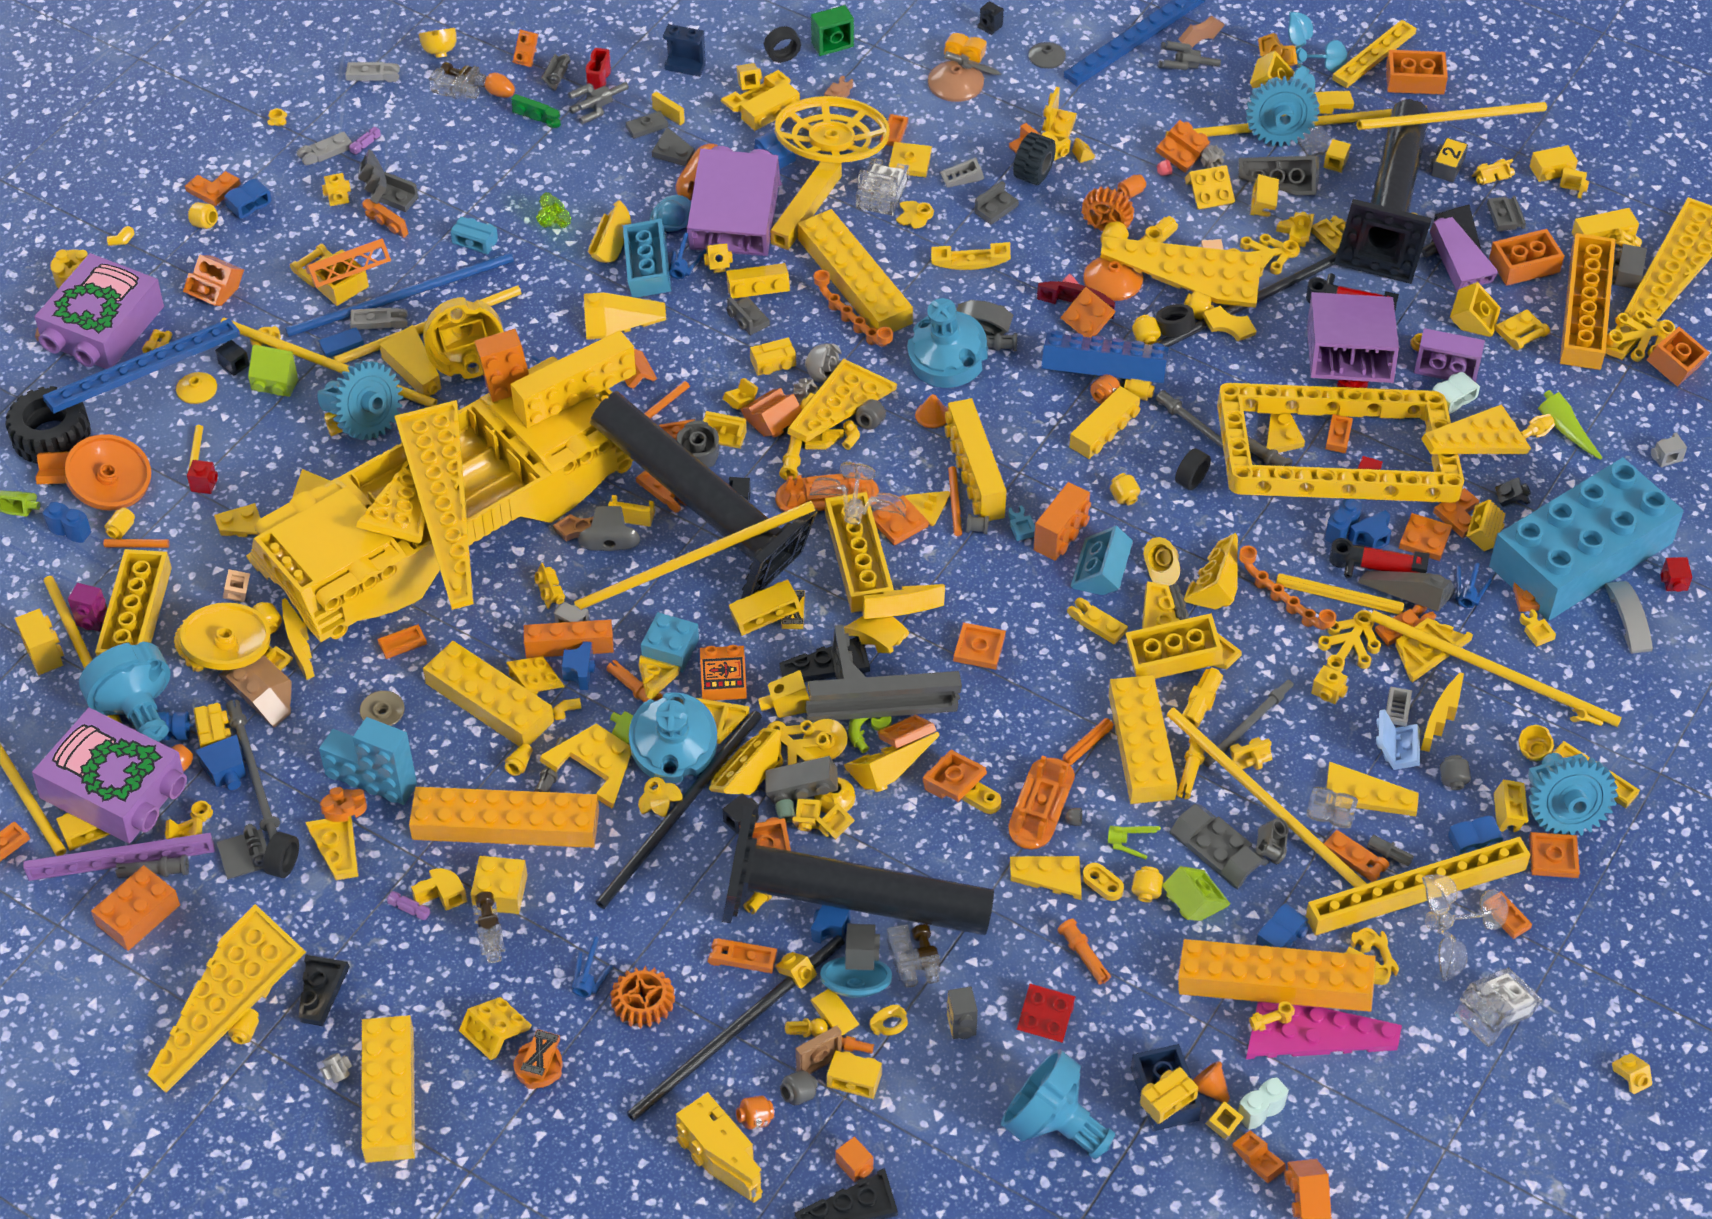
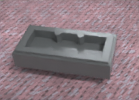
[626,111,668,139]

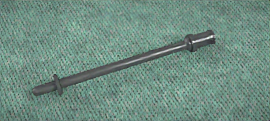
[1156,390,1257,465]
[226,700,280,839]

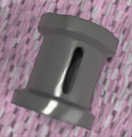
[966,514,989,535]

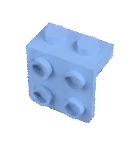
[1376,709,1420,770]

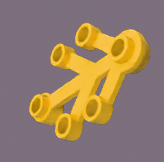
[1228,234,1300,277]
[1606,310,1675,362]
[1318,610,1381,672]
[767,720,830,768]

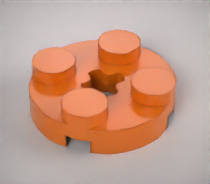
[320,787,367,822]
[513,1042,563,1089]

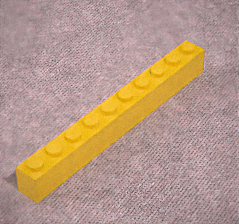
[1305,837,1530,936]

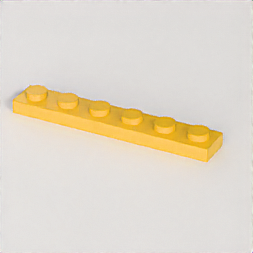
[1332,20,1417,88]

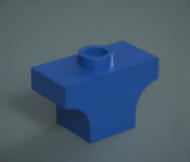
[1348,510,1392,549]
[562,642,595,690]
[811,905,851,944]

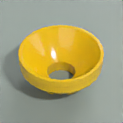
[814,777,855,814]

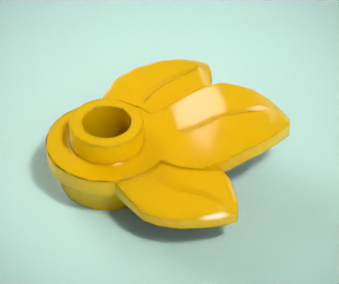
[896,201,934,229]
[638,777,683,817]

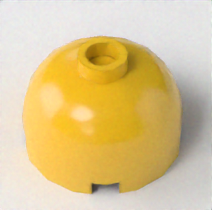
[419,28,457,58]

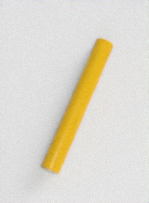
[188,425,203,471]

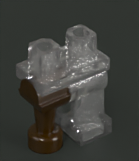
[429,62,487,102]
[473,891,505,963]
[887,924,941,988]

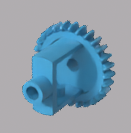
[1246,76,1320,147]
[318,361,403,440]
[1528,753,1618,836]

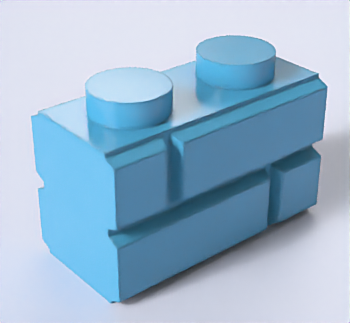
[451,216,498,254]

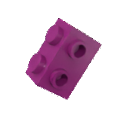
[68,583,107,632]

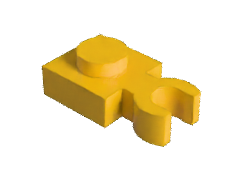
[1519,609,1556,647]

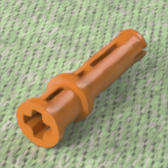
[606,660,663,703]
[1057,918,1111,985]

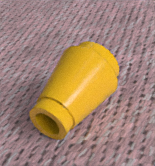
[505,743,533,776]

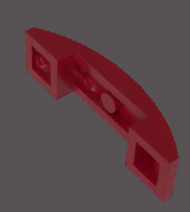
[1037,281,1115,319]

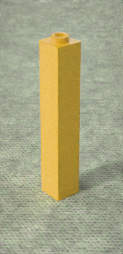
[771,161,842,250]

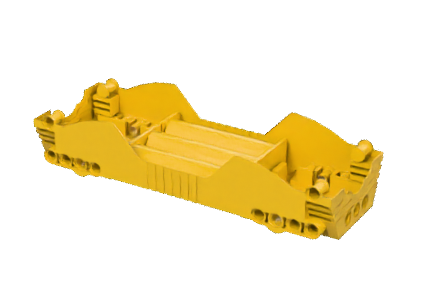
[250,357,634,642]

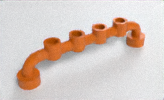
[814,270,893,347]
[1239,545,1336,630]

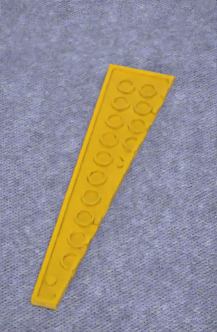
[1605,197,1712,360]
[395,400,474,610]

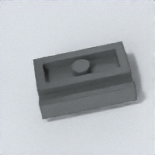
[1487,196,1526,231]

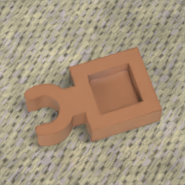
[824,76,853,98]

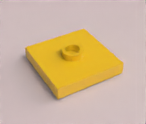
[889,142,932,177]

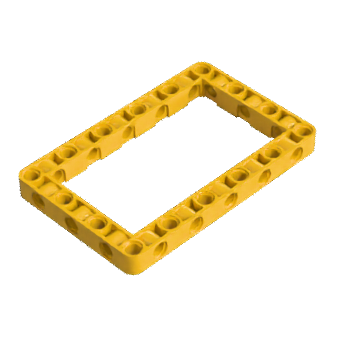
[1217,383,1464,503]

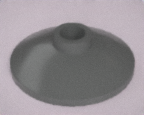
[1029,42,1066,69]

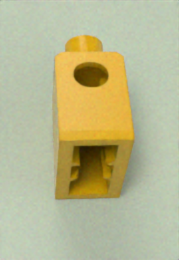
[758,671,810,718]

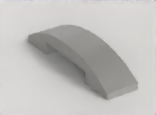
[1605,581,1653,654]

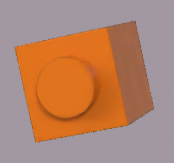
[835,1136,874,1183]

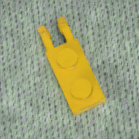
[1067,597,1128,644]

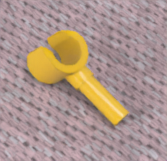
[1570,708,1603,726]

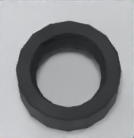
[764,26,801,63]
[1155,304,1195,337]
[1175,448,1211,490]
[263,832,299,878]

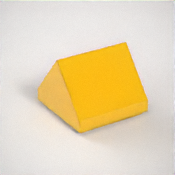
[1072,138,1095,163]

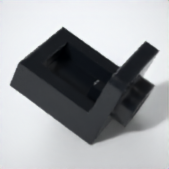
[1495,477,1531,507]

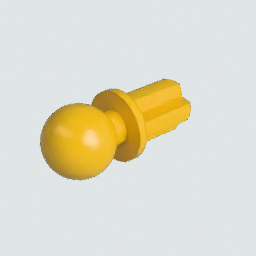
[785,1018,828,1038]

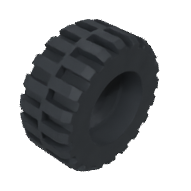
[5,386,91,464]

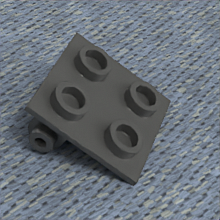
[217,824,267,880]

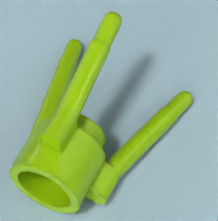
[1108,825,1161,859]

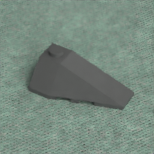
[1239,156,1319,195]
[1358,570,1455,611]

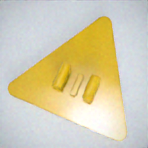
[905,491,950,526]

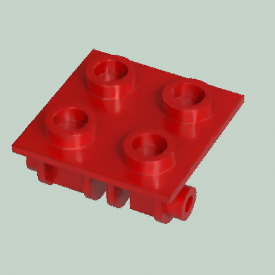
[1017,984,1076,1043]

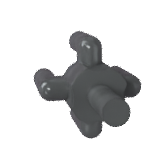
[1158,41,1221,70]
[568,82,629,125]

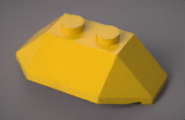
[709,728,780,795]

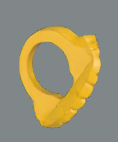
[870,1005,908,1036]

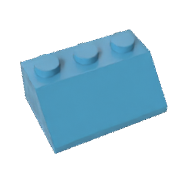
[1071,525,1133,595]

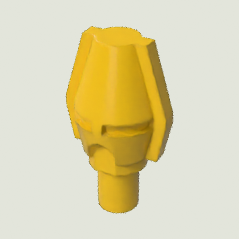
[1521,414,1555,438]

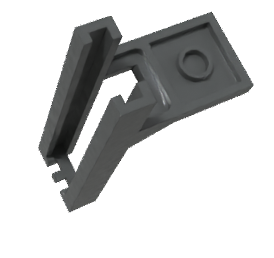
[805,625,962,722]

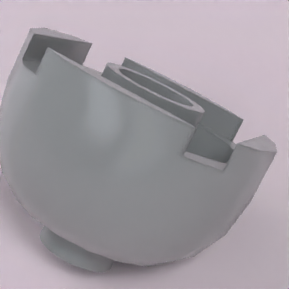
[805,343,842,384]

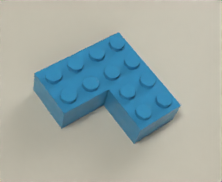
[319,717,417,805]

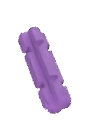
[349,127,381,155]
[387,891,430,920]

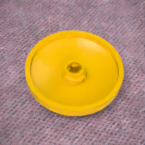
[180,603,271,670]

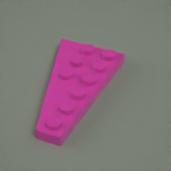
[1246,1002,1402,1059]

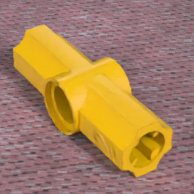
[1139,216,1178,243]
[1182,667,1223,728]

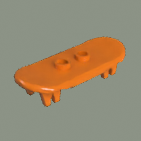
[775,469,879,512]
[1008,756,1075,850]

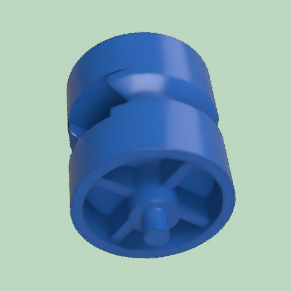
[157,711,195,741]

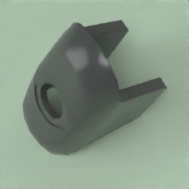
[578,506,640,551]

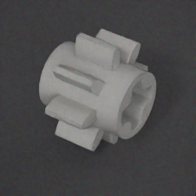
[1201,145,1225,168]
[793,378,818,403]
[320,1053,352,1083]

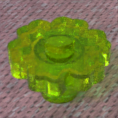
[536,192,572,228]

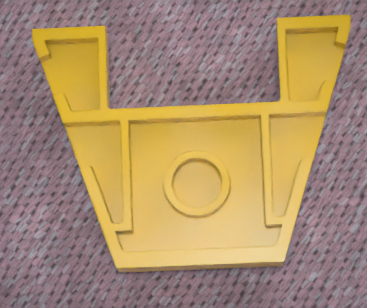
[539,723,631,809]

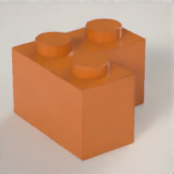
[1284,1159,1332,1219]

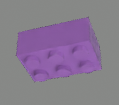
[1414,328,1485,382]

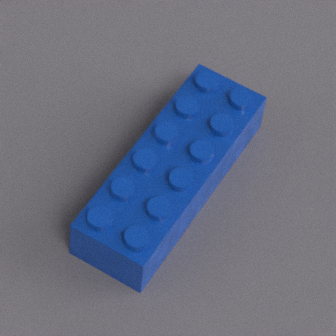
[1041,331,1169,383]

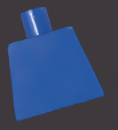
[196,735,246,790]

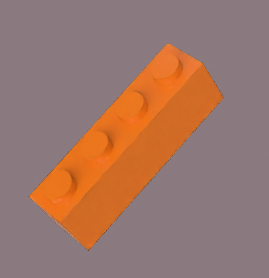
[524,619,614,658]

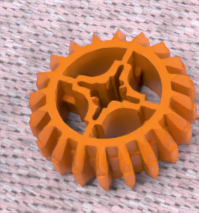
[1081,186,1134,231]
[610,966,675,1029]

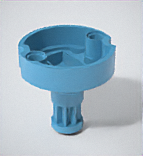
[907,298,988,388]
[79,641,171,742]
[629,692,717,783]
[1001,1049,1115,1160]

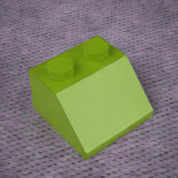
[248,345,298,397]
[1162,866,1230,921]

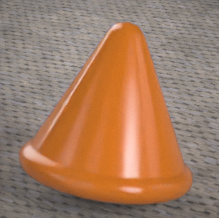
[915,394,948,428]
[1193,1061,1230,1103]

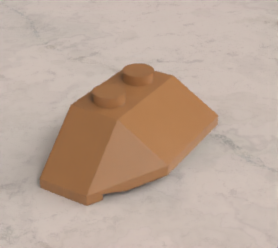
[219,655,292,728]

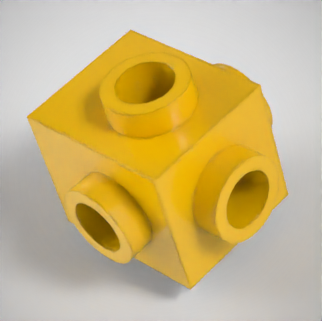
[322,173,351,206]
[704,243,733,273]
[1311,665,1348,704]

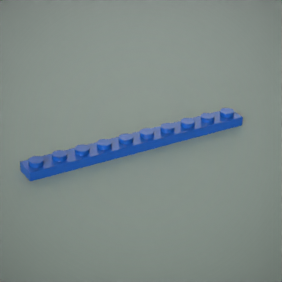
[1064,0,1205,86]
[43,319,240,413]

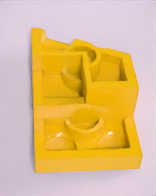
[844,616,909,654]

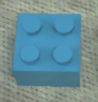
[641,612,699,673]

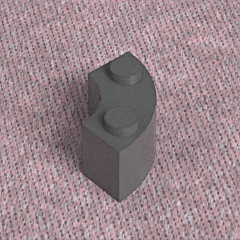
[956,300,1014,335]

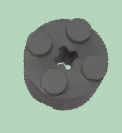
[677,421,719,467]

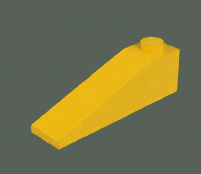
[584,292,666,340]
[1184,533,1238,610]
[844,732,939,792]

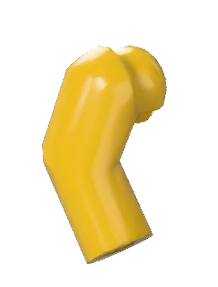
[842,420,860,450]

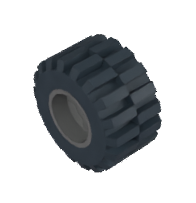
[1013,132,1056,185]

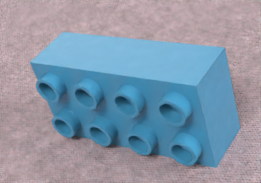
[1489,457,1684,621]

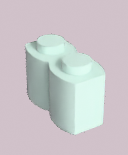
[1432,372,1480,414]
[1238,1078,1289,1130]

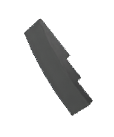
[358,149,387,204]

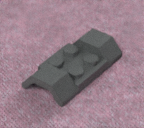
[1170,804,1269,890]

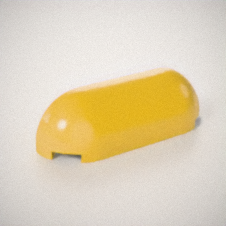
[588,200,631,263]

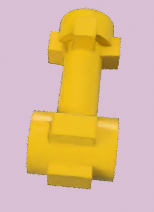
[1249,1001,1295,1031]

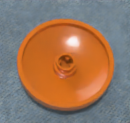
[64,434,151,510]

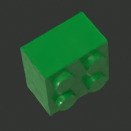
[811,5,854,56]

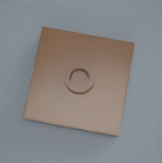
[796,1025,842,1074]

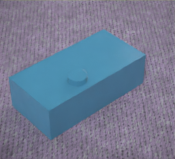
[623,219,671,298]

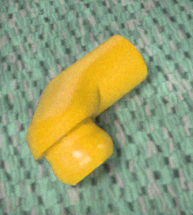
[107,226,134,246]
[553,698,581,720]

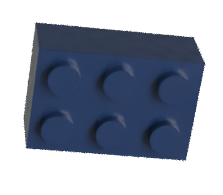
[1130,1044,1202,1132]

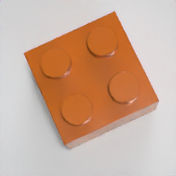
[1647,327,1710,387]

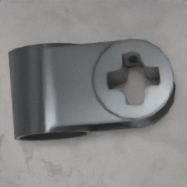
[1256,817,1289,864]

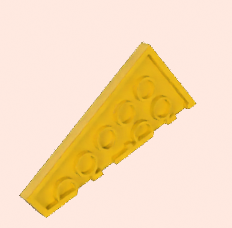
[787,358,897,442]
[1421,404,1531,454]
[356,461,425,544]

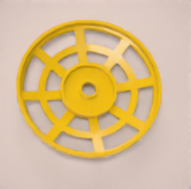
[775,96,890,163]

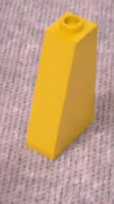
[379,325,441,396]

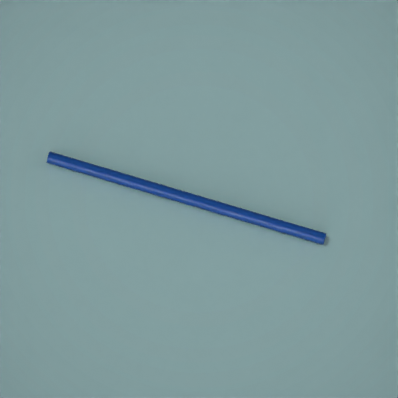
[285,253,514,337]

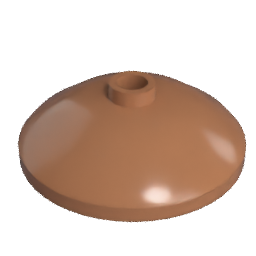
[928,61,984,102]

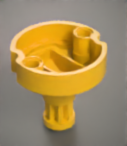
[423,297,504,379]

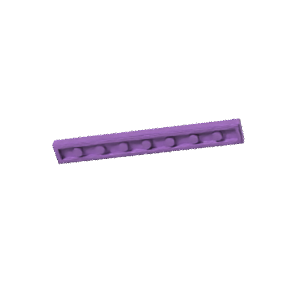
[23,833,215,881]

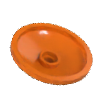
[1083,257,1143,301]

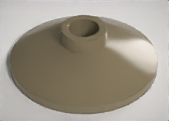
[360,691,405,726]

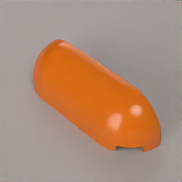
[676,143,718,201]

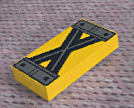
[781,590,805,629]

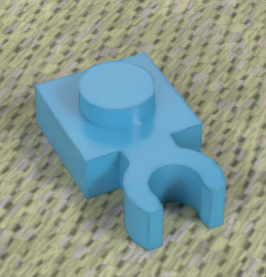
[1008,505,1035,541]

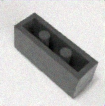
[766,756,838,805]

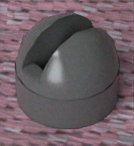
[1065,808,1083,826]

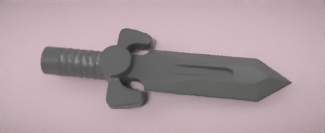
[944,51,1001,75]

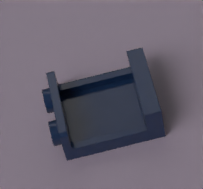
[663,24,706,77]

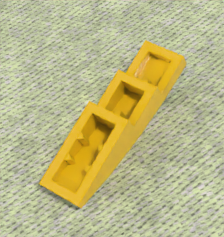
[1282,91,1354,116]
[863,584,945,619]
[282,598,315,680]
[1421,672,1464,752]

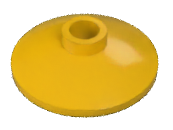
[176,372,217,404]
[803,719,848,759]

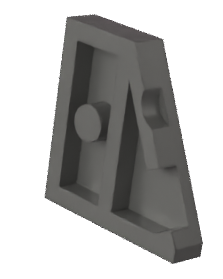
[652,128,695,166]

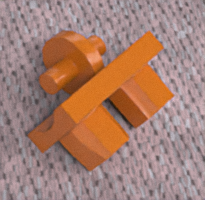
[513,29,539,67]

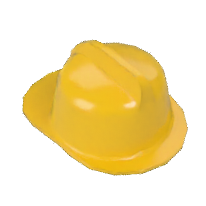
[1143,537,1180,586]

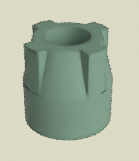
[775,799,795,823]

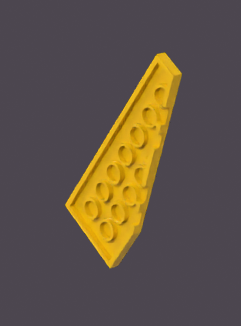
[1100,237,1262,308]
[148,904,306,1093]

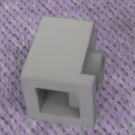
[1651,433,1687,467]
[554,602,589,623]

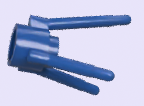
[669,233,707,279]
[1455,563,1492,608]
[571,936,613,998]

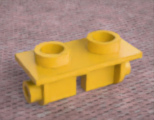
[1472,159,1515,185]
[534,562,565,609]

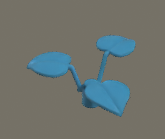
[1288,12,1347,91]

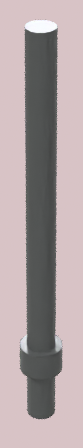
[1203,680,1294,767]

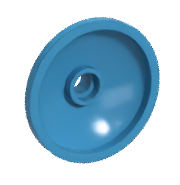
[820,957,892,998]

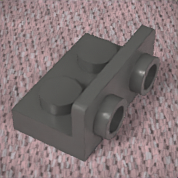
[379,172,418,212]
[975,181,1019,225]
[726,297,770,335]

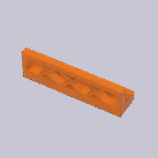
[305,238,391,288]

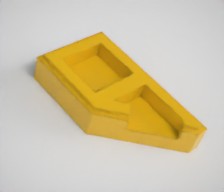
[805,429,844,450]

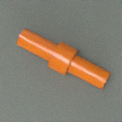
[842,1036,874,1054]

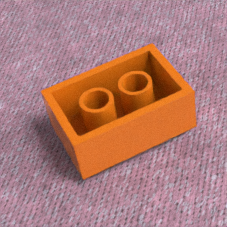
[1386,50,1448,94]
[1489,229,1564,286]
[474,329,529,402]
[1033,482,1091,561]
[91,865,180,951]

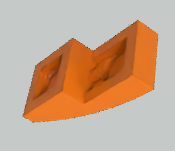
[1232,1130,1286,1183]

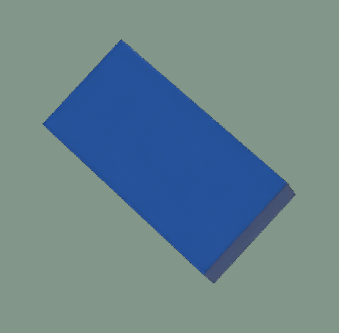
[318,327,364,358]

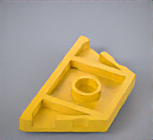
[1395,618,1473,683]
[696,698,750,744]

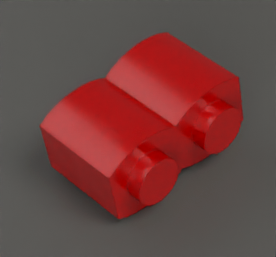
[586,48,611,90]

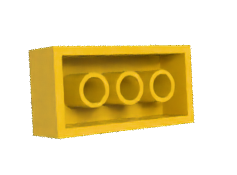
[1126,613,1223,679]

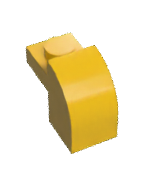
[411,868,467,911]

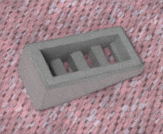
[940,157,984,188]
[1386,686,1412,727]

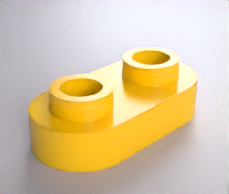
[962,782,1001,814]
[1083,863,1124,901]

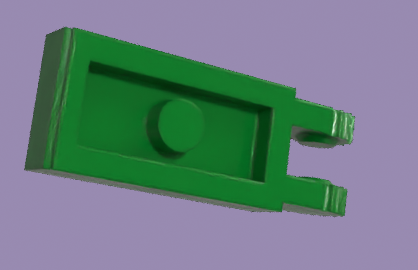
[511,94,561,128]

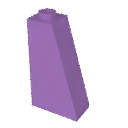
[1429,217,1498,291]

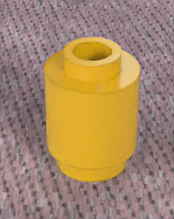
[1124,379,1155,401]
[104,508,135,539]
[228,1008,259,1044]

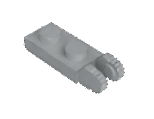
[346,62,400,82]
[297,131,352,166]
[350,308,408,330]

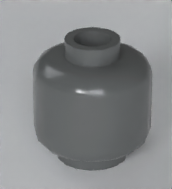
[856,399,886,430]
[1440,755,1471,790]
[780,1070,818,1106]

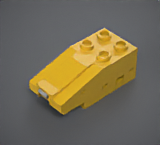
[675,1092,763,1203]

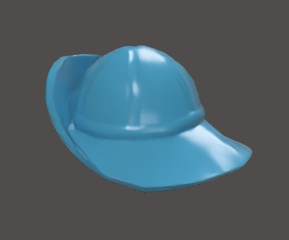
[649,195,691,232]

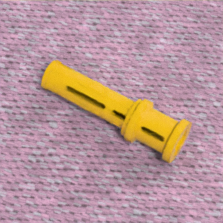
[779,436,802,480]
[1176,738,1205,799]

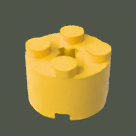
[51,250,88,288]

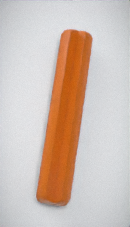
[1062,718,1114,765]

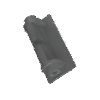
[541,54,570,91]

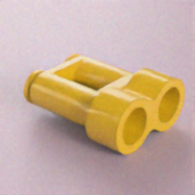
[1615,228,1642,247]
[142,329,173,353]

